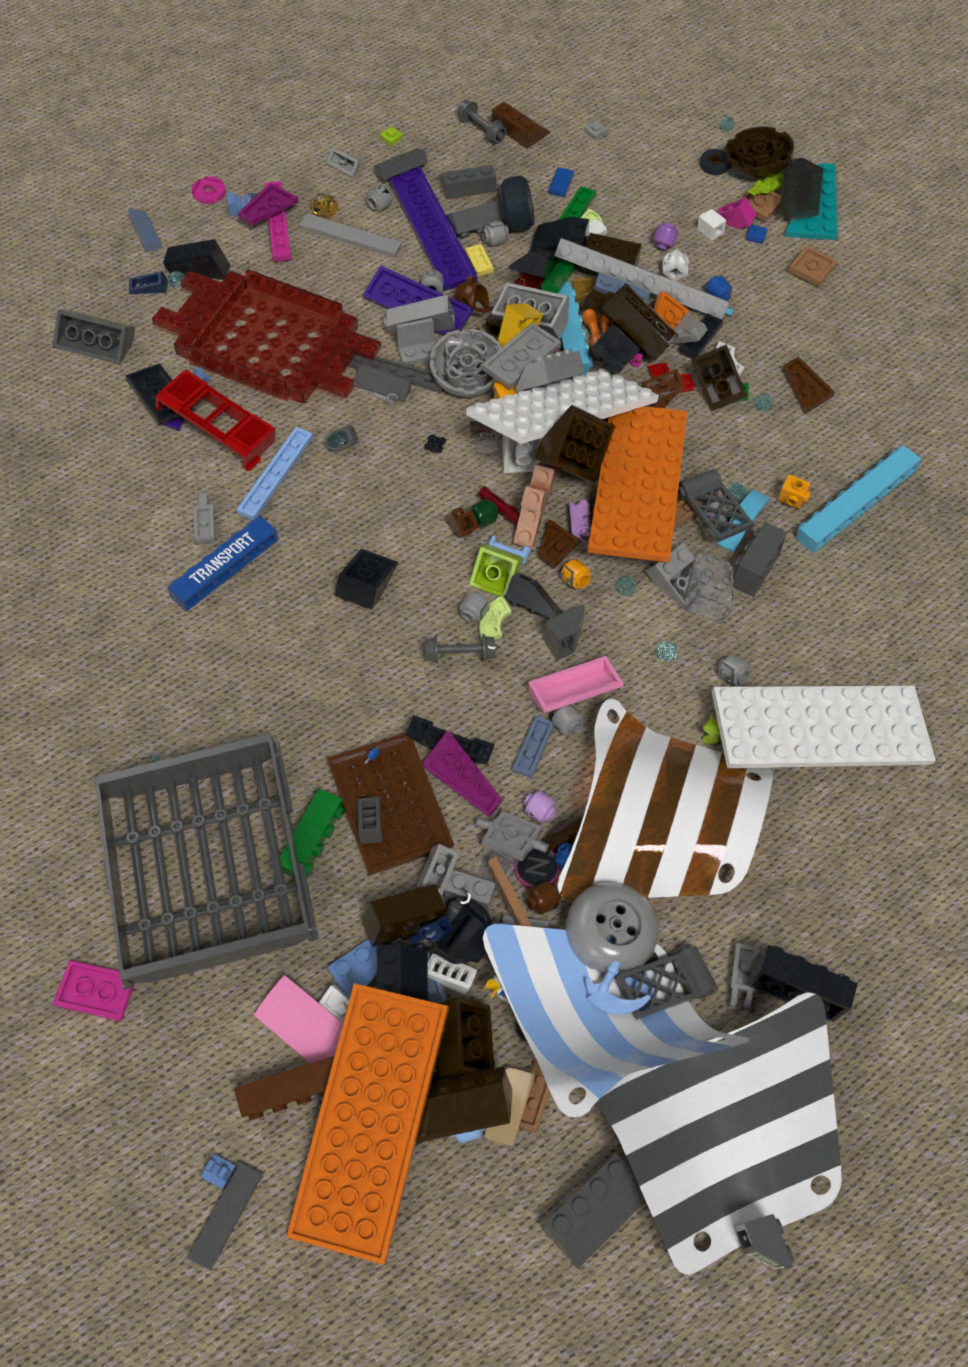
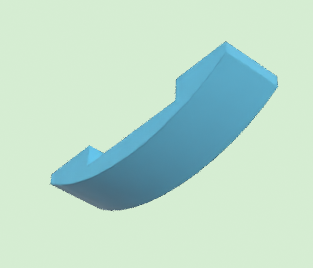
[717,489,770,553]

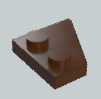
[642,369,684,408]
[539,519,580,569]

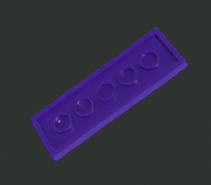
[363,266,473,336]

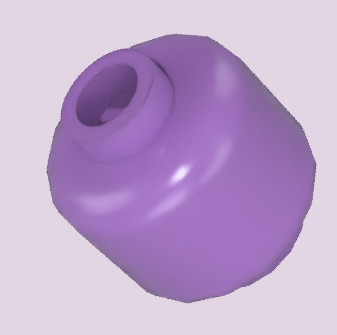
[653,222,679,250]

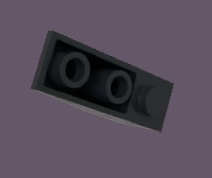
[504,573,563,620]

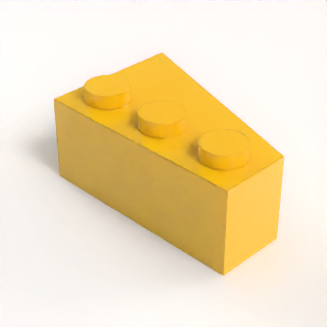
[498,303,544,347]

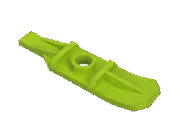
[748,173,789,196]

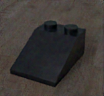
[530,217,589,258]
[335,548,398,609]

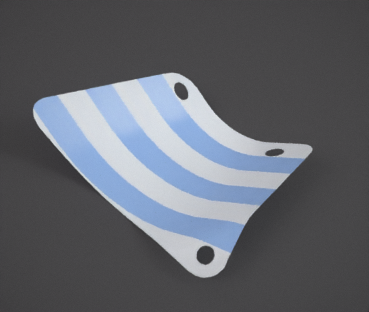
[483,923,751,1117]

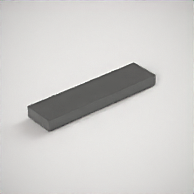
[187,1162,263,1271]

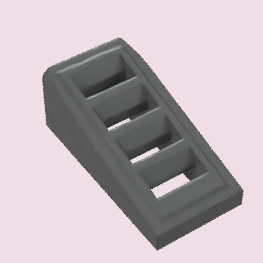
[358,797,383,844]

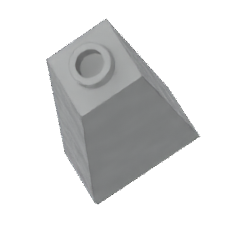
[384,295,455,335]

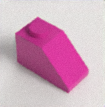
[717,197,757,229]

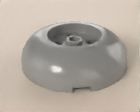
[430,329,502,397]
[566,882,659,976]

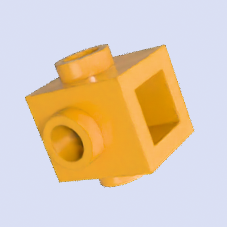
[778,475,811,509]

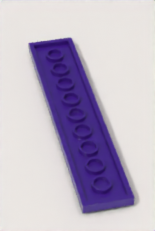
[388,166,478,290]

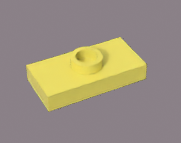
[465,244,494,277]

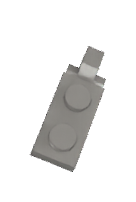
[193,493,215,544]

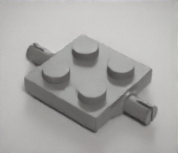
[476,811,549,861]

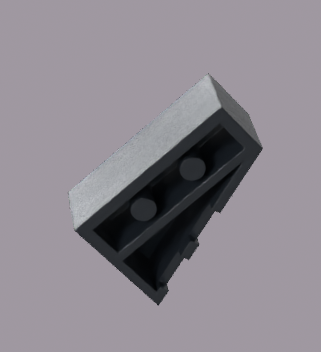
[163,239,230,280]

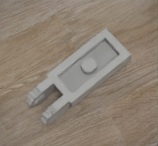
[729,943,760,1012]

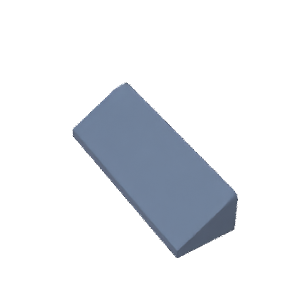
[128,209,163,252]

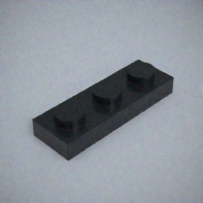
[680,313,723,359]

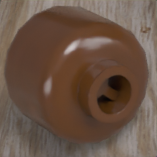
[525,881,561,915]

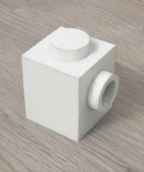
[697,209,726,241]

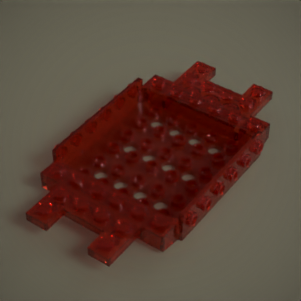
[152,269,382,404]

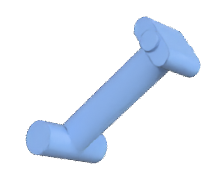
[489,536,531,566]

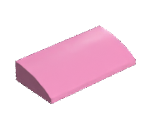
[528,656,624,713]
[254,975,343,1063]

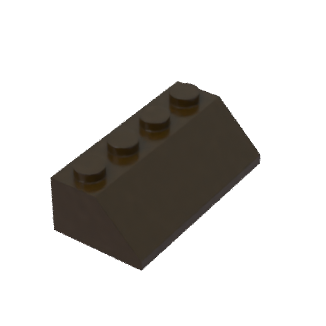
[602,283,679,360]
[416,1066,513,1143]

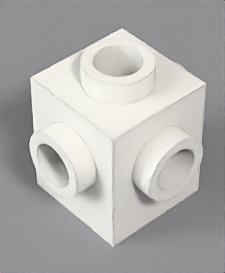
[662,249,689,281]

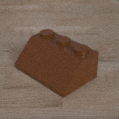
[492,102,550,149]

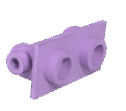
[569,500,591,542]

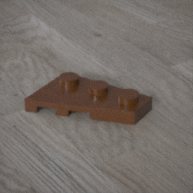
[783,357,835,414]

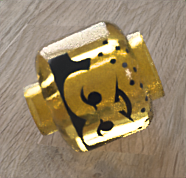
[310,193,338,218]

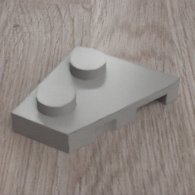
[672,316,707,344]

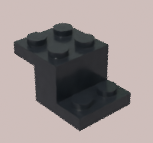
[592,323,640,374]

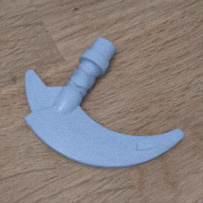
[585,961,651,1015]

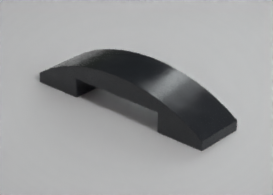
[406,715,495,764]

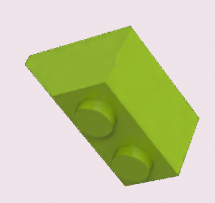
[469,544,524,599]

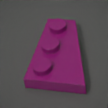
[238,183,299,226]

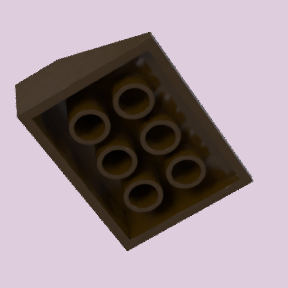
[535,405,615,482]

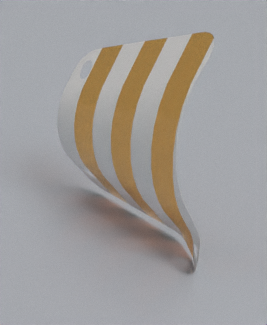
[557,699,773,901]

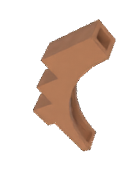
[513,461,562,549]

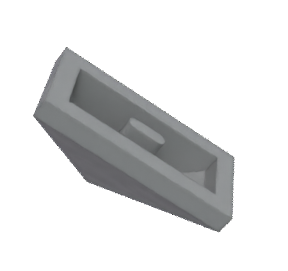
[326,147,360,177]

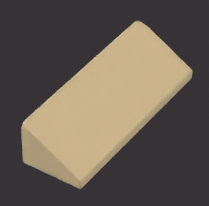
[484,1068,535,1146]

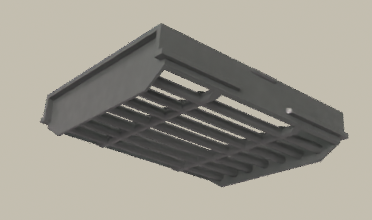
[95,733,319,990]

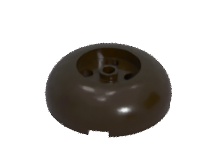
[725,127,794,179]

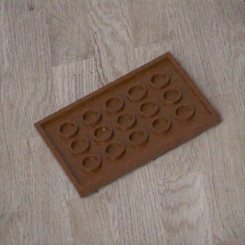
[327,733,454,876]

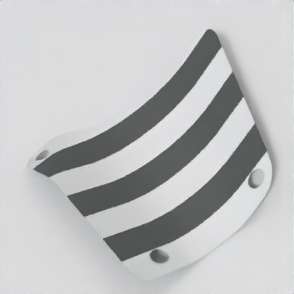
[595,992,842,1275]

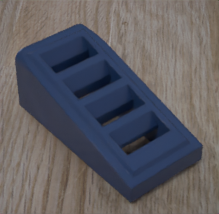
[129,271,168,294]

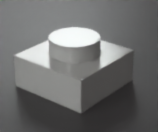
[584,120,608,140]

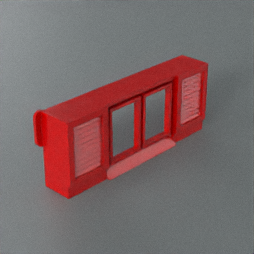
[155,369,276,471]

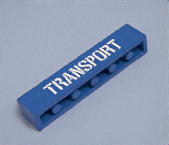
[167,516,278,612]

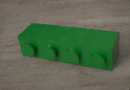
[280,788,345,878]

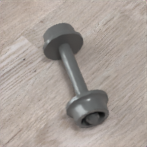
[457,100,507,143]
[422,634,499,663]

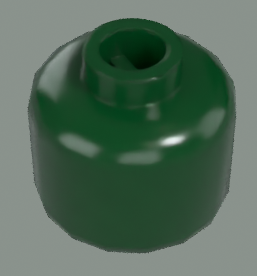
[470,499,499,528]

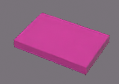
[53,960,135,1022]

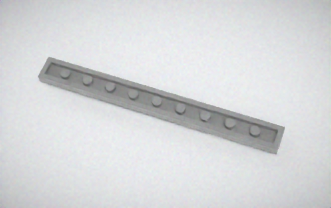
[555,238,730,319]

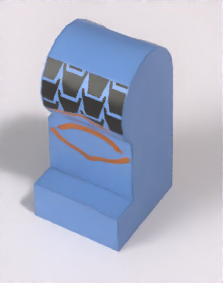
[227,192,257,217]

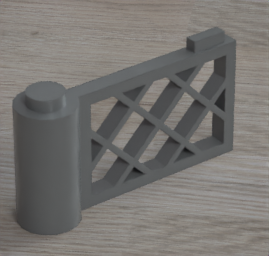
[678,468,754,542]
[616,944,718,1020]

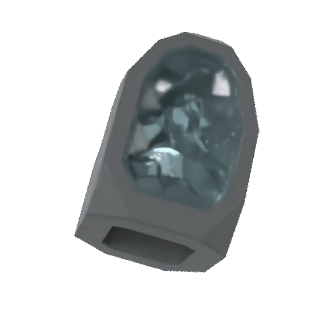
[324,425,359,451]

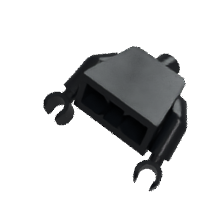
[423,889,493,964]

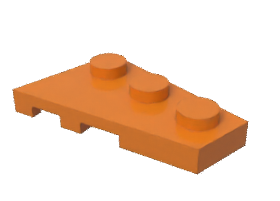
[653,291,689,329]

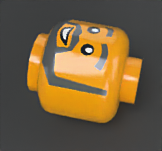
[561,559,591,589]

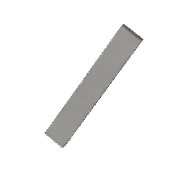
[299,213,402,258]

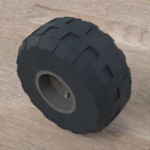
[501,175,534,232]

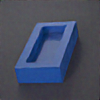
[548,167,574,198]

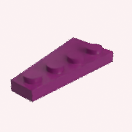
[422,730,503,817]

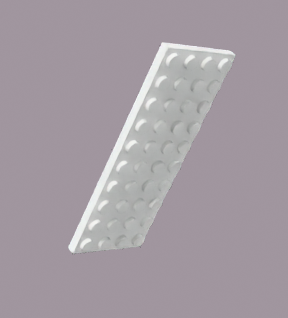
[466,368,659,444]
[711,686,936,768]

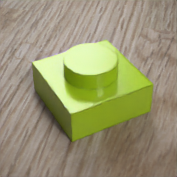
[380,126,403,147]

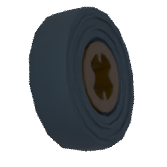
[700,149,729,175]

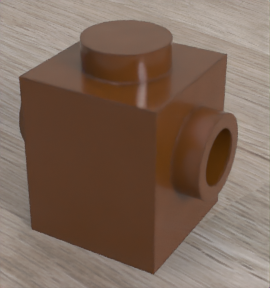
[446,507,479,537]

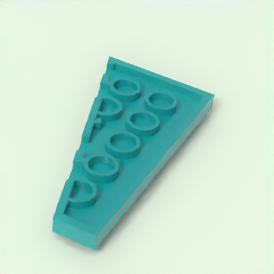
[784,163,838,240]

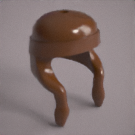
[454,275,494,313]

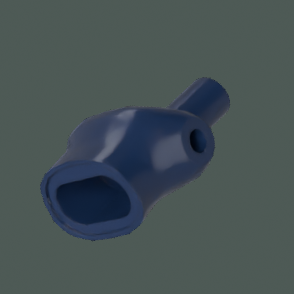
[409,917,453,945]

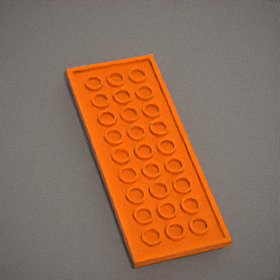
[588,406,687,563]
[286,983,449,1265]

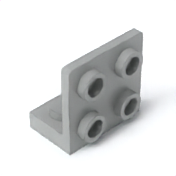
[397,318,435,365]

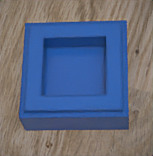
[746,224,768,245]

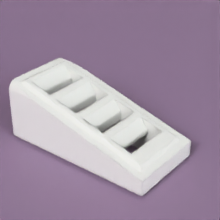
[428,953,477,996]

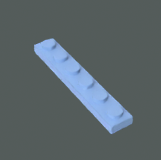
[236,427,313,520]

